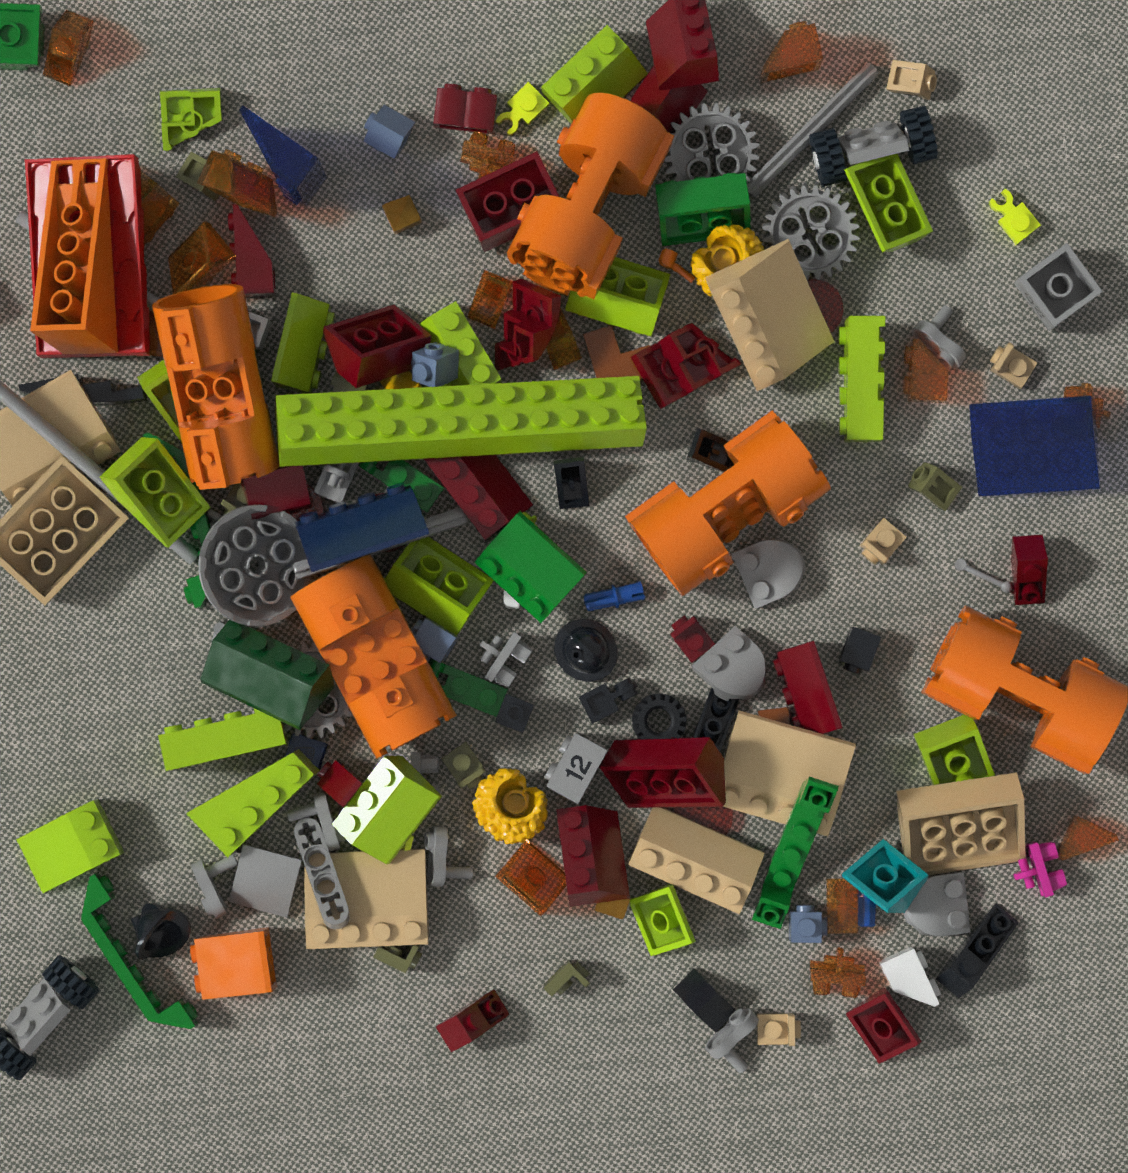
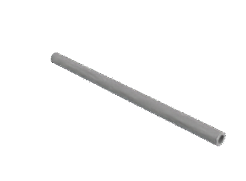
[0,380,198,564]

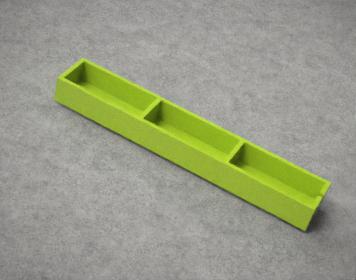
[275,376,647,467]

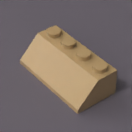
[628,807,765,914]

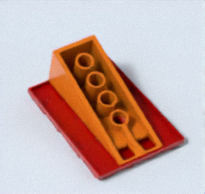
[25,154,150,358]

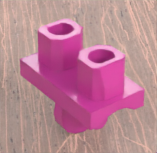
[1013,841,1067,898]

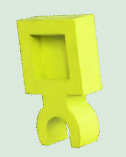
[496,82,549,136]
[989,189,1041,245]

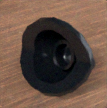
[554,619,618,682]
[131,903,191,960]

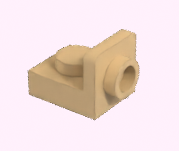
[886,60,937,100]
[990,343,1037,389]
[859,518,906,565]
[757,1013,801,1046]

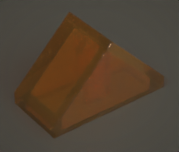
[467,270,513,329]
[1057,815,1119,861]

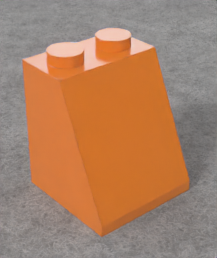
[190,927,277,1000]

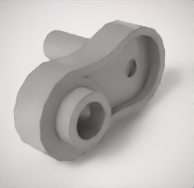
[911,305,966,369]
[286,790,345,852]
[424,826,473,887]
[191,854,238,919]
[705,1008,759,1073]

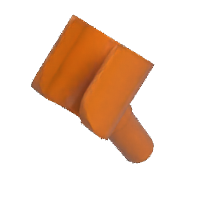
[658,248,696,283]

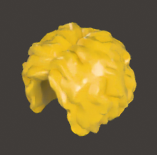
[690,225,764,297]
[472,768,548,845]

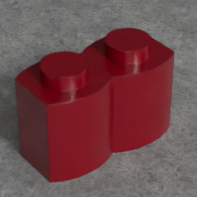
[433,84,497,134]

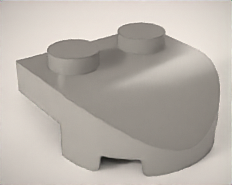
[732,538,806,609]
[692,626,766,701]
[903,872,970,936]

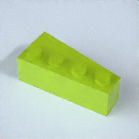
[838,316,886,442]
[158,708,287,771]
[186,749,320,858]

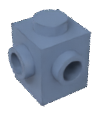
[363,105,415,159]
[411,342,459,387]
[412,618,460,663]
[789,905,827,943]

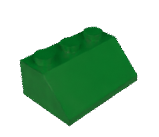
[655,173,751,246]
[474,511,587,623]

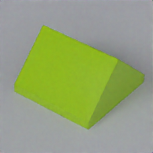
[629,883,696,956]

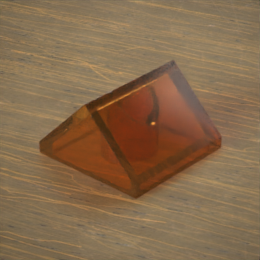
[168,221,236,294]
[495,839,567,916]

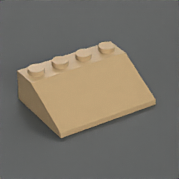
[705,239,834,391]
[0,370,121,506]
[0,455,129,606]
[723,710,856,837]
[896,772,1026,875]
[304,848,429,949]

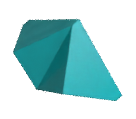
[842,839,929,913]

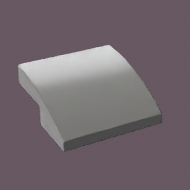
[229,844,303,918]

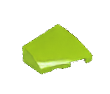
[160,88,222,151]

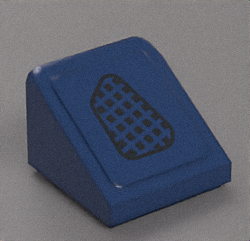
[285,733,328,770]

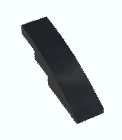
[19,374,148,405]

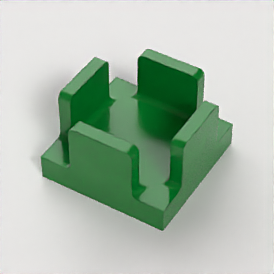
[0,3,45,71]

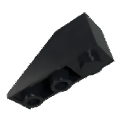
[692,687,739,752]
[936,903,1019,998]

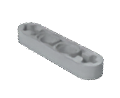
[294,818,350,930]

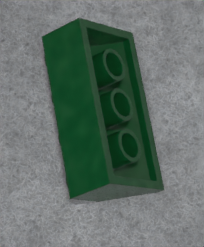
[200,620,335,730]

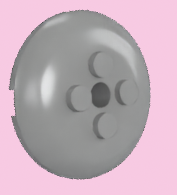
[198,505,312,626]

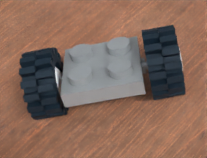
[809,106,938,187]
[0,955,100,1081]

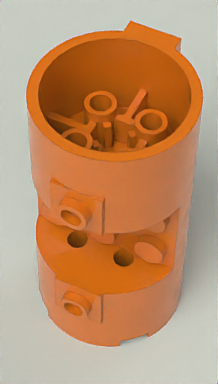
[507,93,674,300]
[152,284,280,490]
[625,410,831,596]
[290,554,457,759]
[921,605,1128,774]

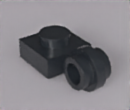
[579,678,638,724]

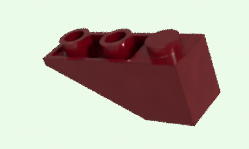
[228,204,276,298]

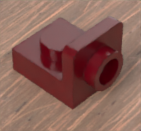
[669,615,715,663]

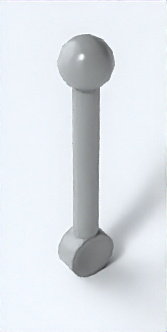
[954,559,1013,593]

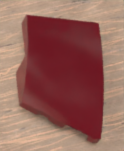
[495,279,561,370]
[630,323,741,410]

